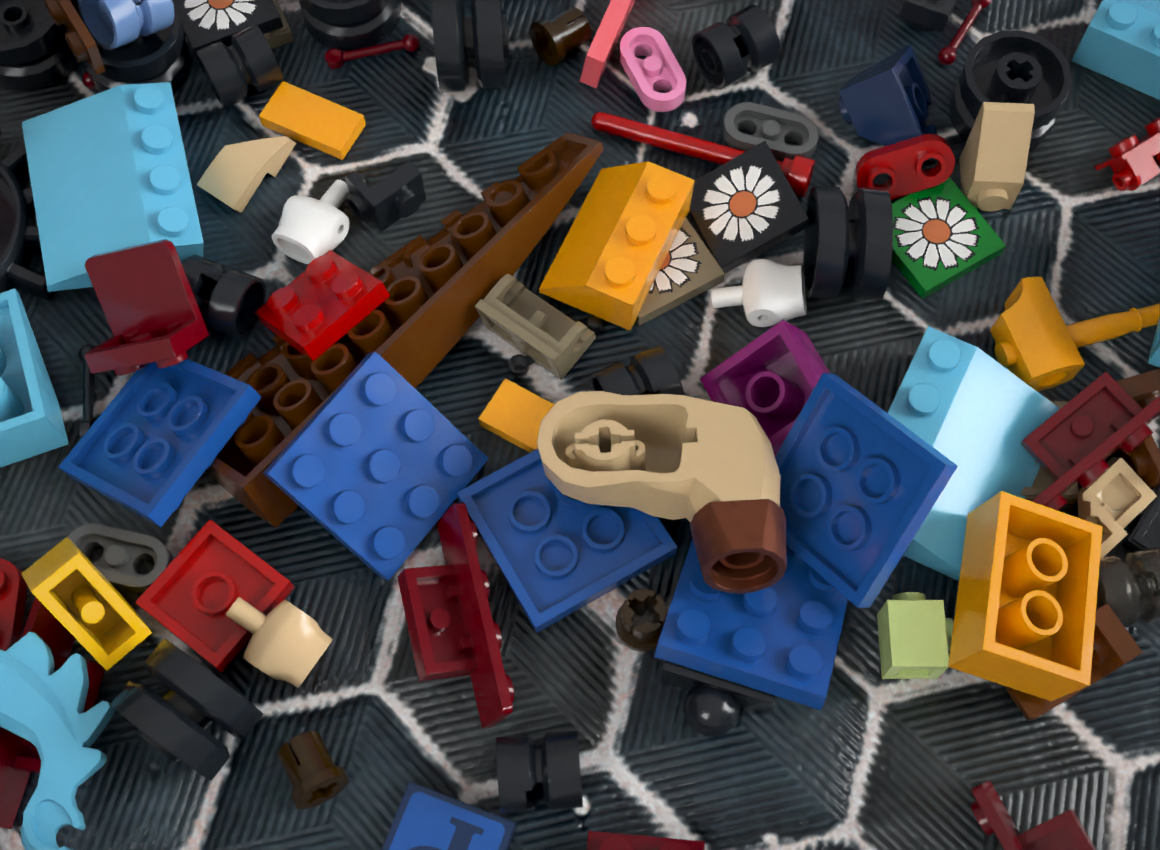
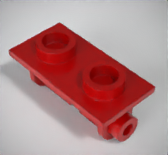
[1094,117,1160,191]

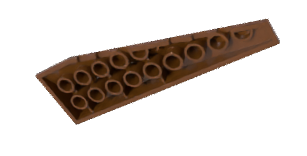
[205,132,604,528]

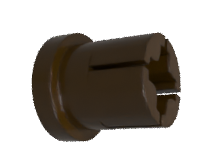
[530,7,591,66]
[615,589,668,652]
[277,731,349,810]

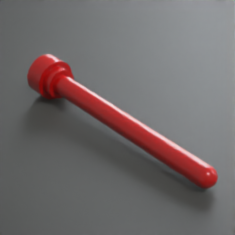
[591,112,815,198]

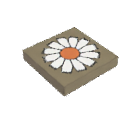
[636,218,725,326]

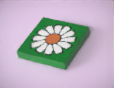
[892,177,1006,299]

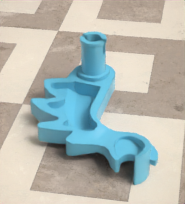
[0,632,115,850]

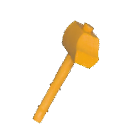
[990,277,1160,392]

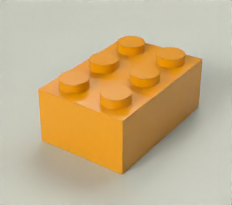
[948,491,1103,701]

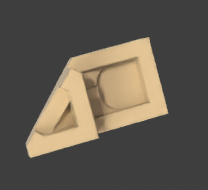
[197,136,296,213]
[1077,457,1157,560]

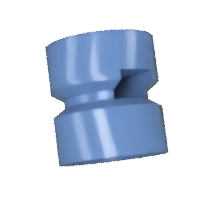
[77,0,175,50]

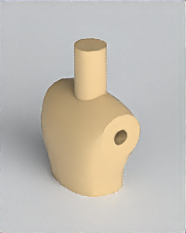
[225,597,333,688]

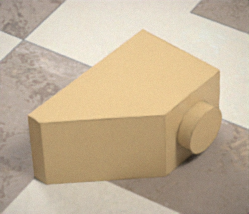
[959,102,1035,212]

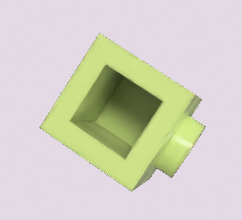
[877,592,954,679]

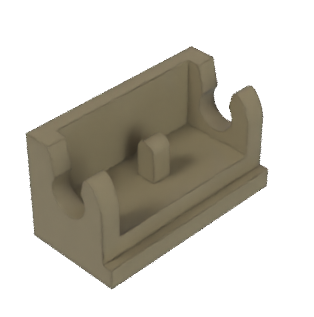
[475,274,596,380]

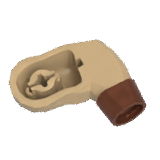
[537,391,786,594]

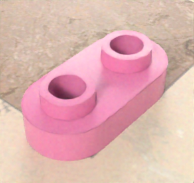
[620,27,686,112]

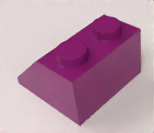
[700,320,831,456]

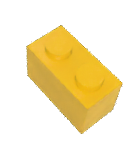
[21,537,152,671]

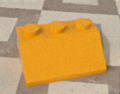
[539,161,695,331]

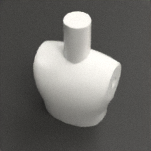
[271,179,350,264]
[711,259,807,327]

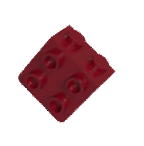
[84,239,209,376]

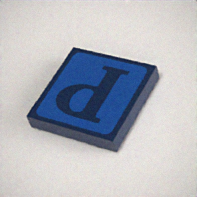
[381,781,517,850]

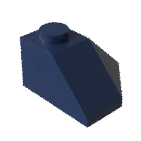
[838,45,937,146]

